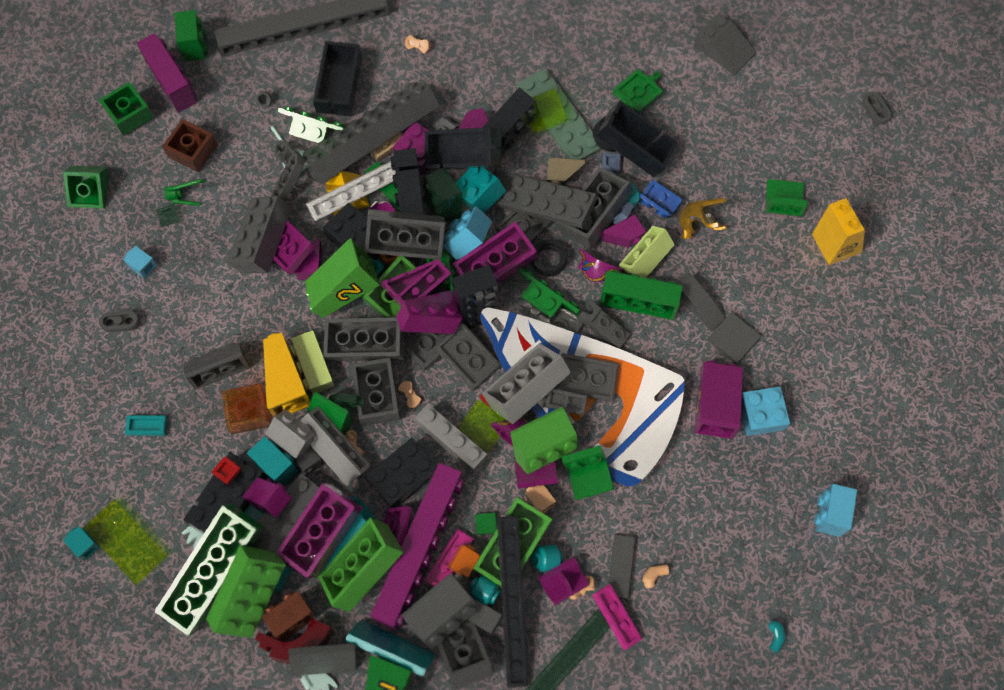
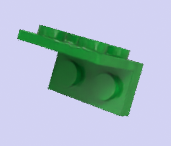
[765,179,807,217]
[562,445,614,500]

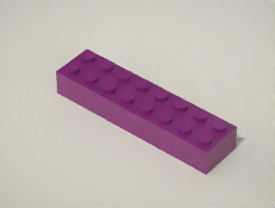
[370,463,465,631]

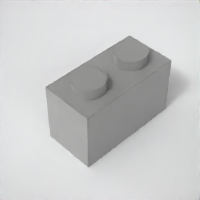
[265,409,316,459]

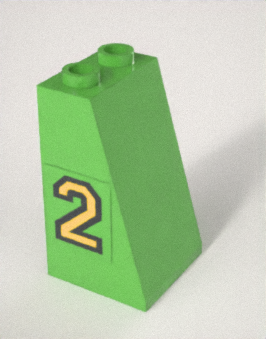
[305,238,380,318]

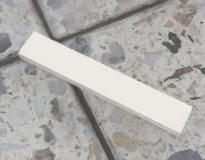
[306,161,396,221]

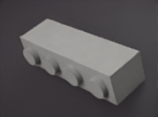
[415,404,487,474]
[300,406,371,486]

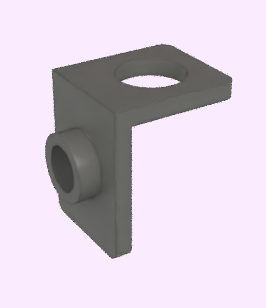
[434,116,461,130]

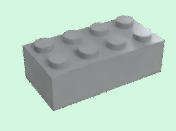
[482,343,571,424]

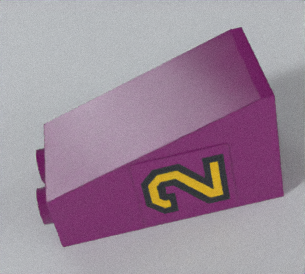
[693,360,743,439]

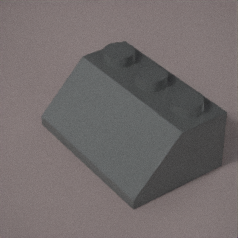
[183,342,250,390]
[401,573,480,649]

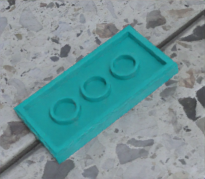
[346,619,436,676]

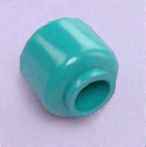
[531,544,563,572]
[469,575,501,606]

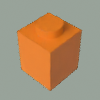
[447,544,480,578]

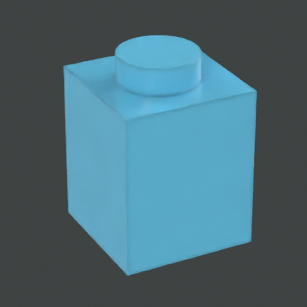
[123,246,157,279]

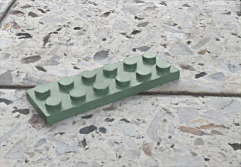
[516,68,603,160]

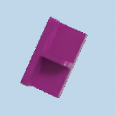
[538,557,589,605]

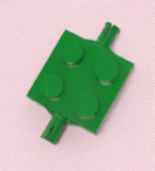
[613,69,663,114]

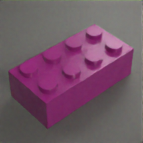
[136,33,197,113]
[453,221,538,284]
[276,483,363,578]

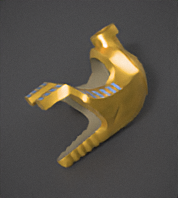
[679,198,727,239]

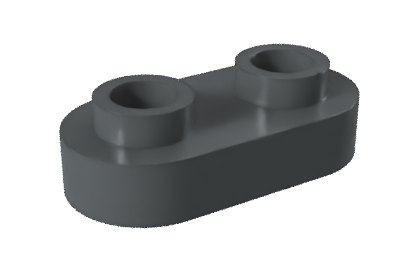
[862,92,891,125]
[99,310,140,333]

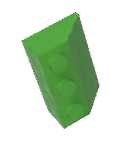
[360,256,416,318]
[510,407,579,474]

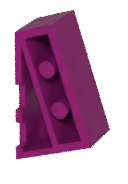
[381,259,451,307]
[396,291,462,334]

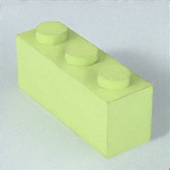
[619,226,675,278]
[290,330,335,395]

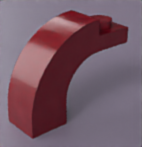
[255,618,334,664]

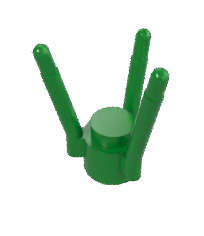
[164,179,205,206]

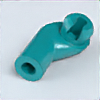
[768,620,786,654]

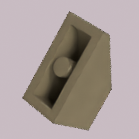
[547,158,585,185]

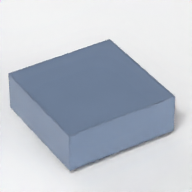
[602,153,621,172]
[612,202,634,224]

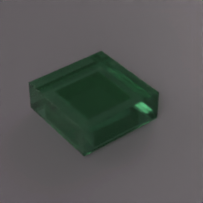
[156,204,180,227]

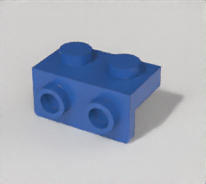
[639,180,683,218]

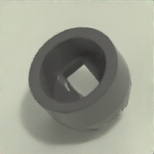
[257,91,272,107]

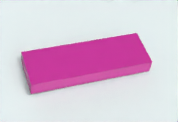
[424,528,474,587]
[592,584,642,650]

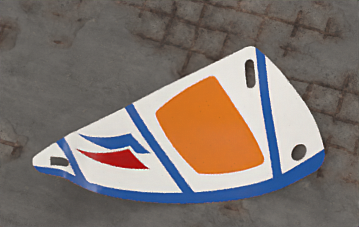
[480,308,684,487]

